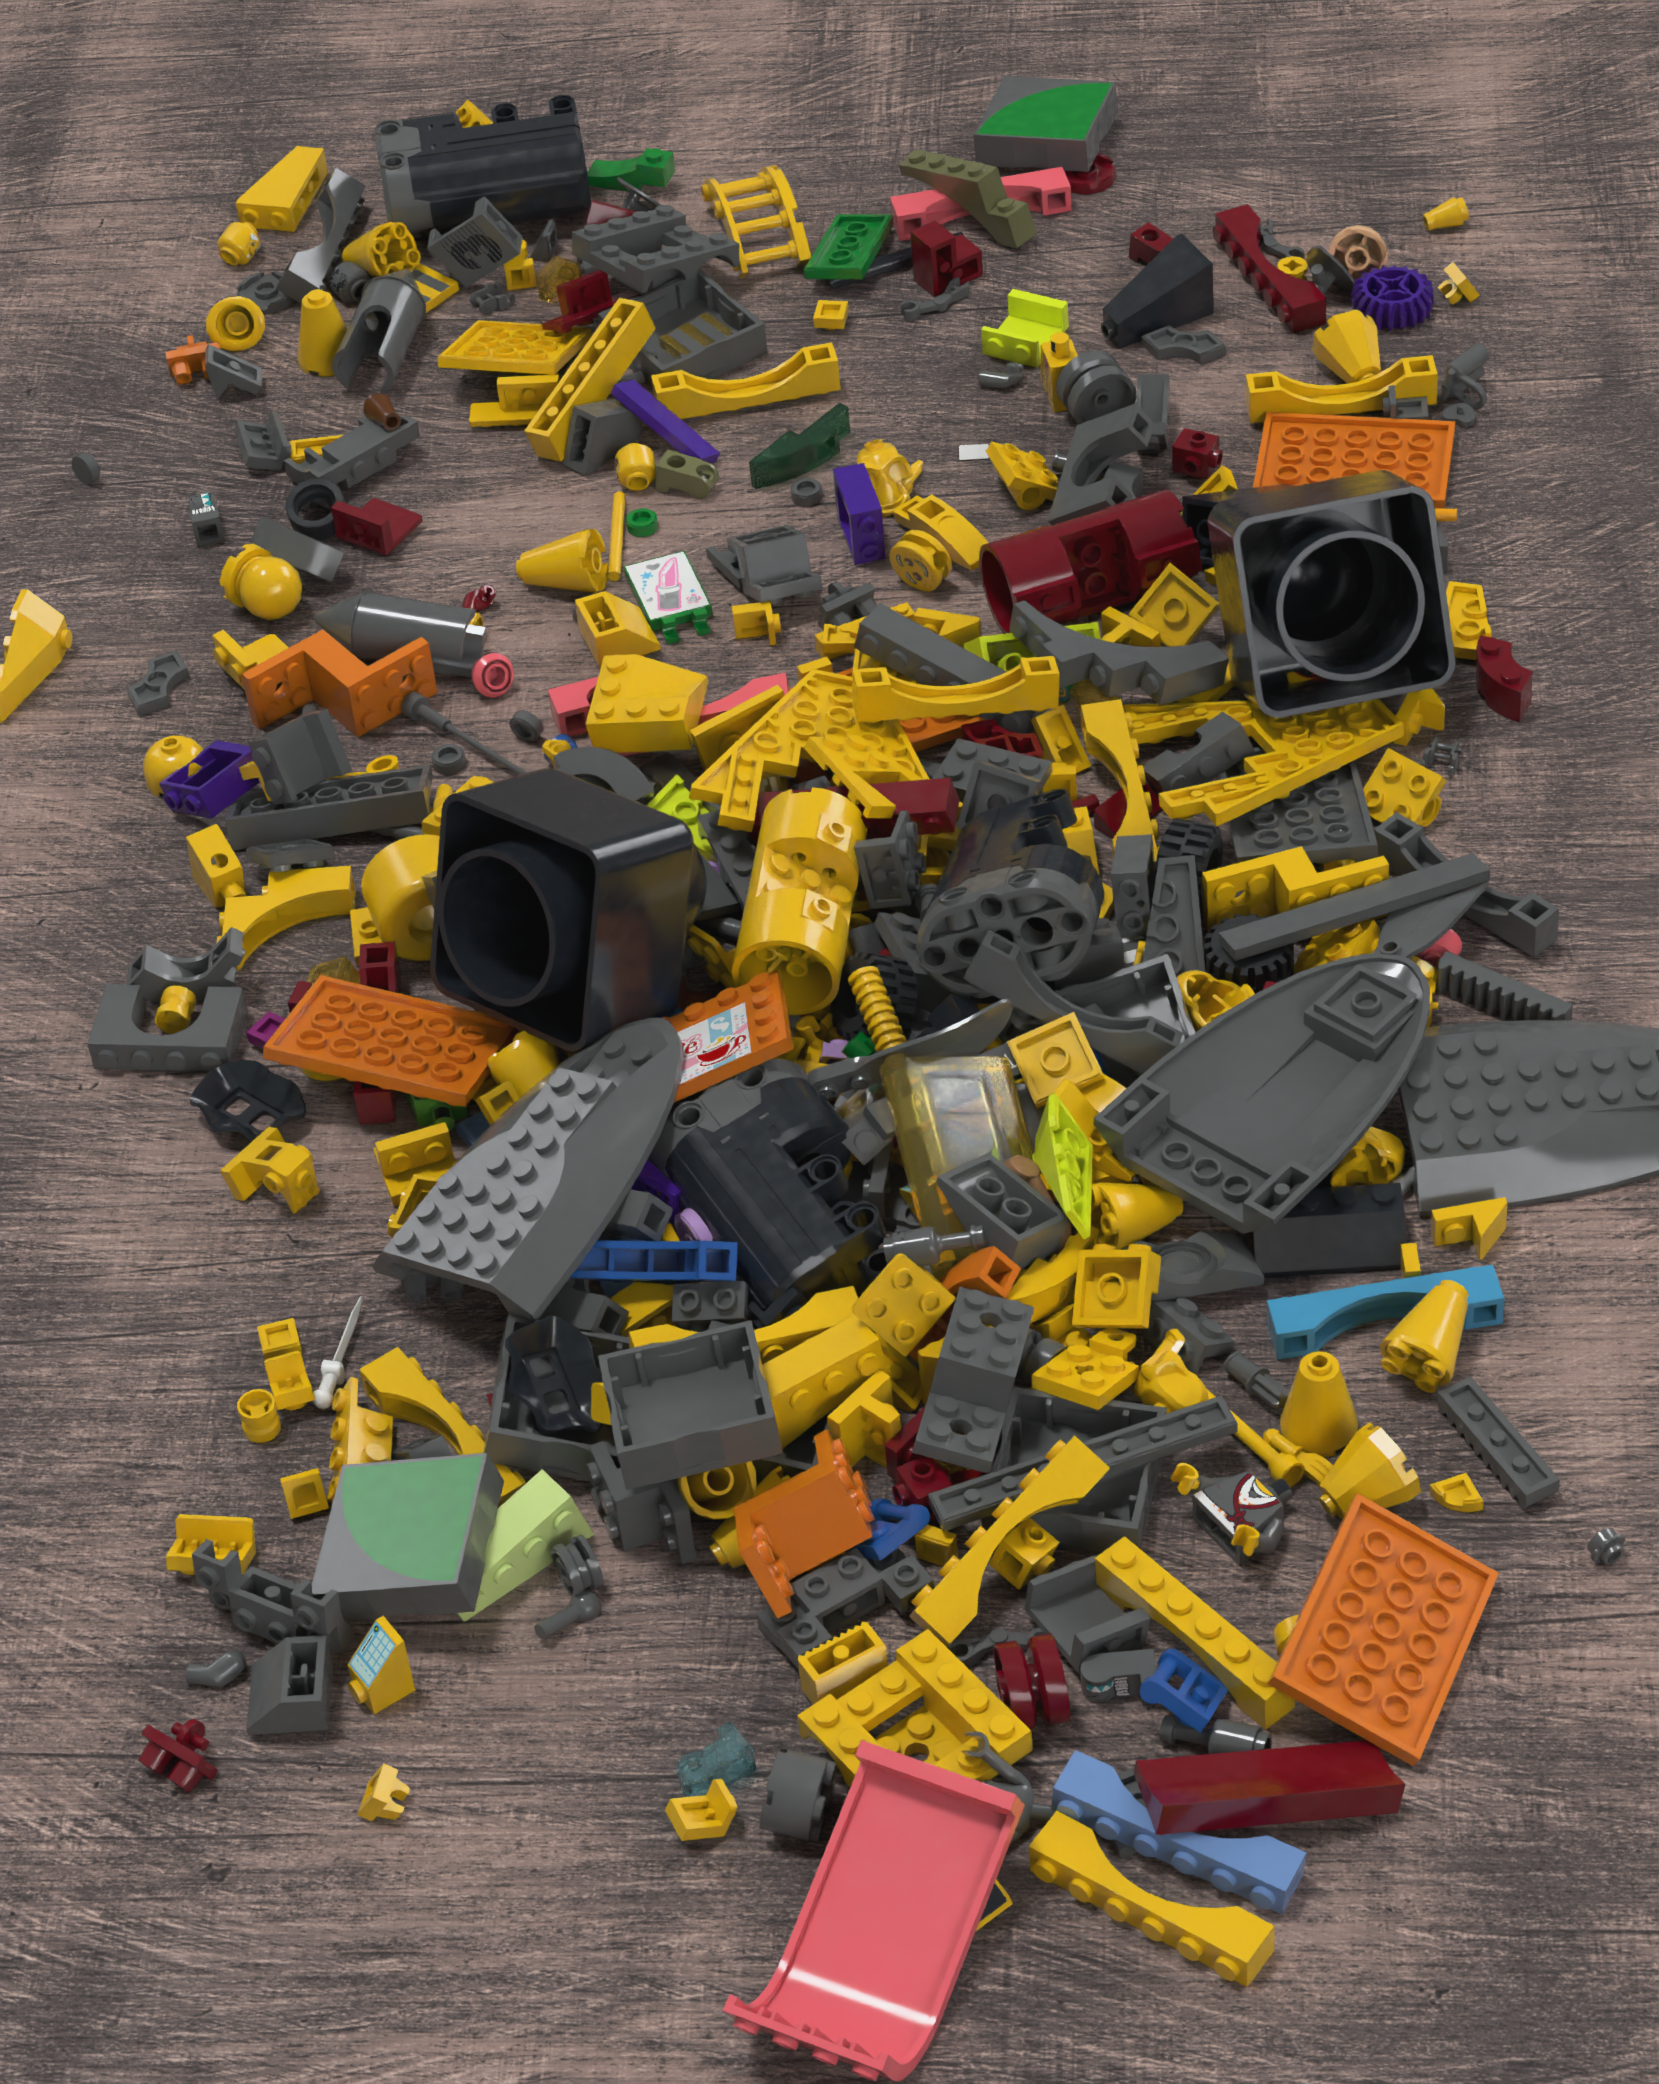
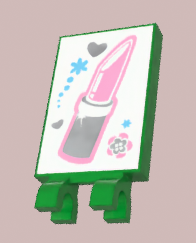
[623,551,713,644]

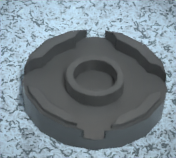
[237,271,294,315]

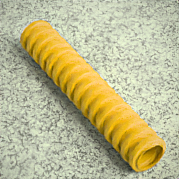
[848,966,939,1134]

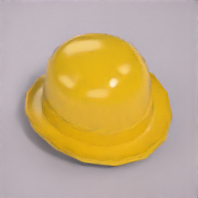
[206,296,265,351]

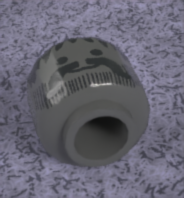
[329,261,372,305]

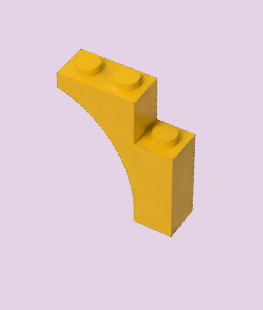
[217,866,356,970]

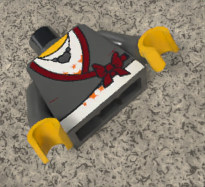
[1170,1463,1293,1567]

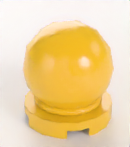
[220,543,302,620]

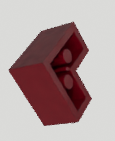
[910,221,983,297]

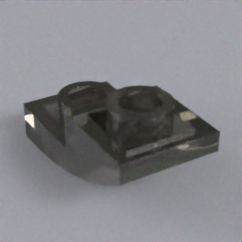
[639,752,697,792]

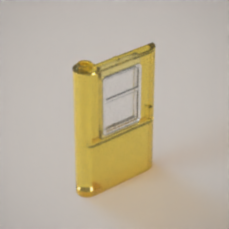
[879,1054,1061,1280]

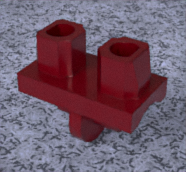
[138,1719,218,1793]

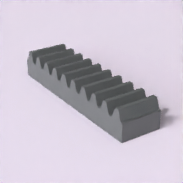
[1438,951,1573,1021]
[1437,1376,1560,1509]

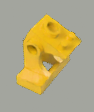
[220,1127,320,1214]

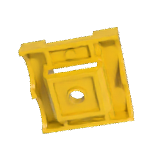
[797,1629,1033,1787]

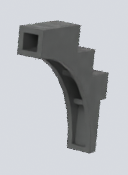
[1009,600,1229,706]

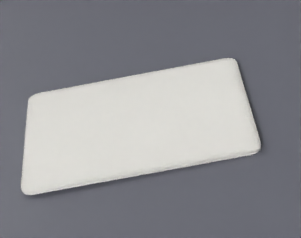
[959,444,989,460]

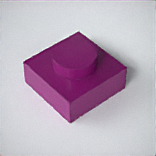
[246,1011,285,1049]

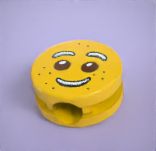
[889,530,952,592]

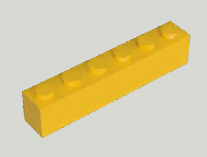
[524,298,656,462]

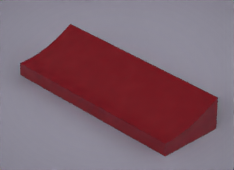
[1134,1740,1406,1835]

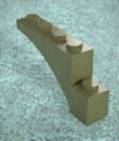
[898,149,1037,248]

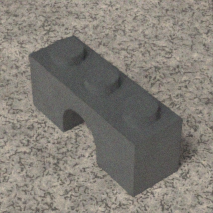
[1143,712,1254,796]

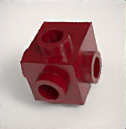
[1172,428,1223,480]
[892,1456,953,1521]

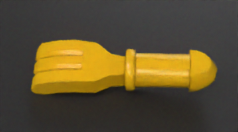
[1263,1429,1333,1486]

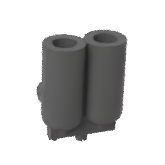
[1440,343,1489,409]

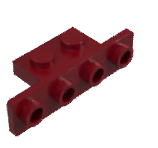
[542,270,641,335]

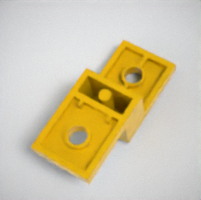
[1202,846,1389,933]

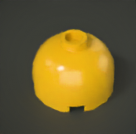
[143,736,204,797]

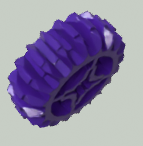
[1351,265,1434,331]

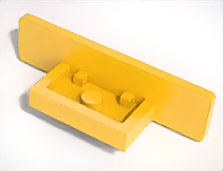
[469,374,559,427]
[327,1377,393,1508]

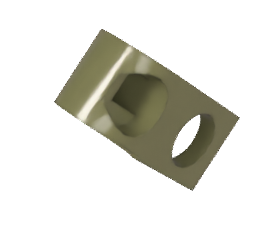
[656,449,719,499]

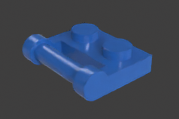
[845,1498,930,1561]
[1139,1648,1228,1732]

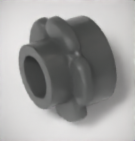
[1587,1528,1625,1565]

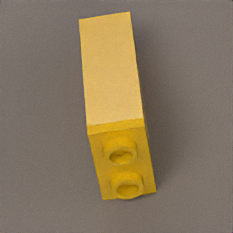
[236,146,328,232]

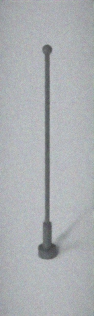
[401,692,527,775]

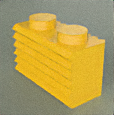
[798,1622,888,1704]

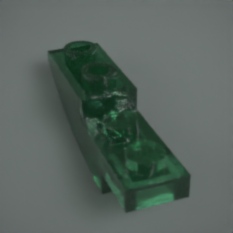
[749,403,851,489]

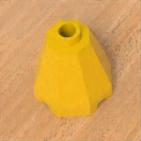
[1312,309,1381,383]
[1319,1422,1422,1519]

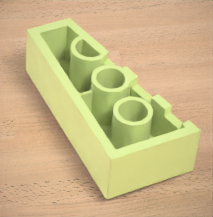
[456,1469,594,1622]

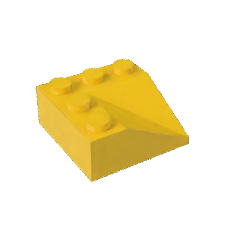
[585,654,709,753]

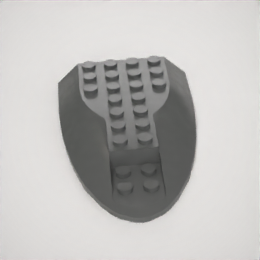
[1093,953,1430,1234]
[372,1018,683,1321]
[1398,1020,1659,1217]

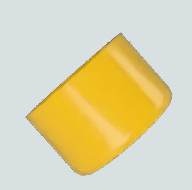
[361,834,440,961]

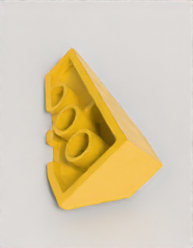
[0,589,72,723]

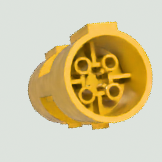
[732,787,867,1015]

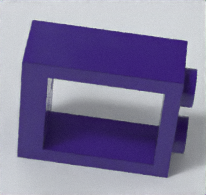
[833,463,886,565]
[159,740,260,819]

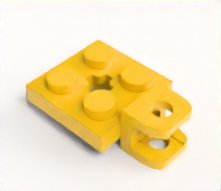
[1031,1328,1139,1410]

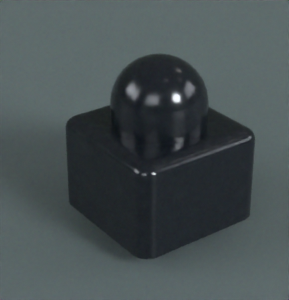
[1208,470,1455,718]
[430,768,707,1052]

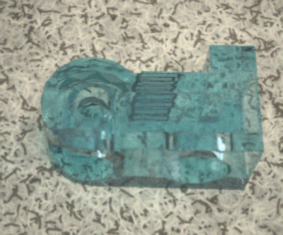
[676,1721,757,1797]

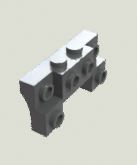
[284,416,420,488]
[192,1539,354,1655]
[756,1548,935,1670]

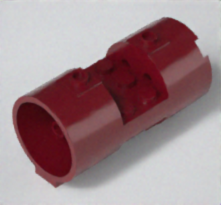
[979,489,1202,634]

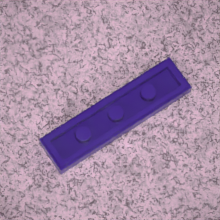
[611,379,720,463]

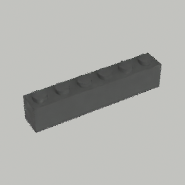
[854,603,1046,734]

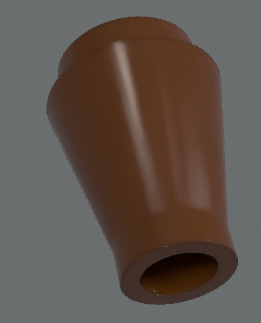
[363,393,401,431]

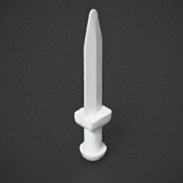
[313,1296,363,1409]

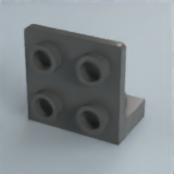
[854,810,926,909]

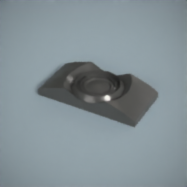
[1120,1230,1264,1303]

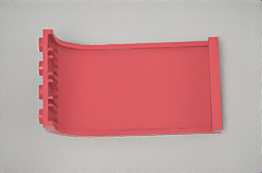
[723,1740,1025,2082]

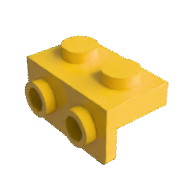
[166,1514,256,1575]

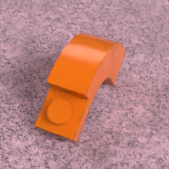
[908,1246,1021,1363]

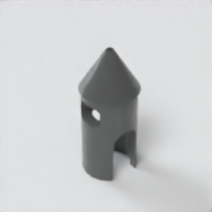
[332,269,426,394]
[315,589,485,677]

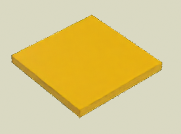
[438,320,592,375]

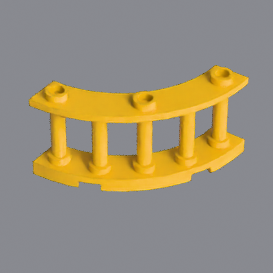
[701,165,811,279]

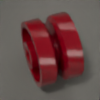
[993,1633,1071,1729]

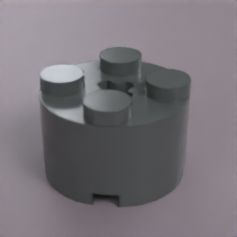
[760,1748,837,1843]

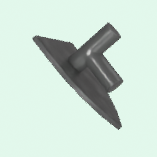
[617,177,661,212]
[1306,245,1355,295]

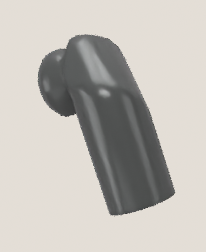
[978,362,1024,389]

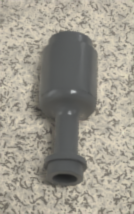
[883,1224,987,1267]
[1160,1715,1272,1754]

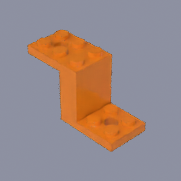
[242,629,438,737]
[734,1429,875,1619]

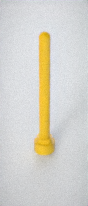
[1206,1388,1305,1488]

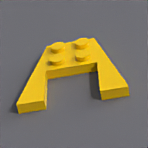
[804,734,963,819]

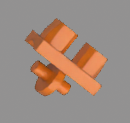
[165,335,220,385]

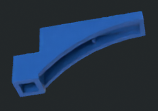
[569,1240,738,1284]

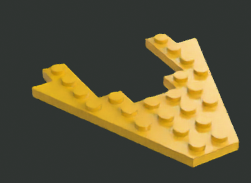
[689,669,959,858]
[1123,699,1404,826]

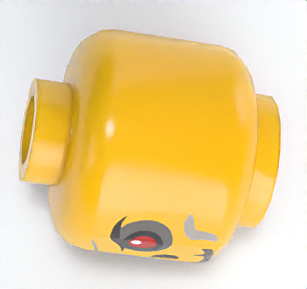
[615,443,656,491]

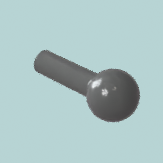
[534,1590,601,1639]

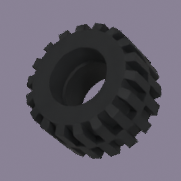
[1154,818,1223,912]
[1204,914,1294,994]
[830,951,918,1041]

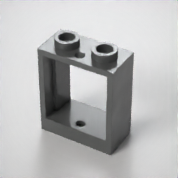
[1111,834,1155,937]

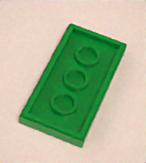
[804,214,894,279]

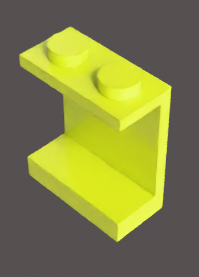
[981,289,1069,368]

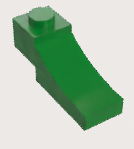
[587,148,675,192]

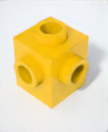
[989,1518,1059,1590]

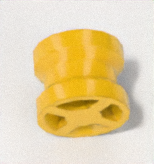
[1277,256,1308,281]

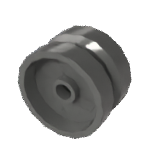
[1056,350,1136,425]

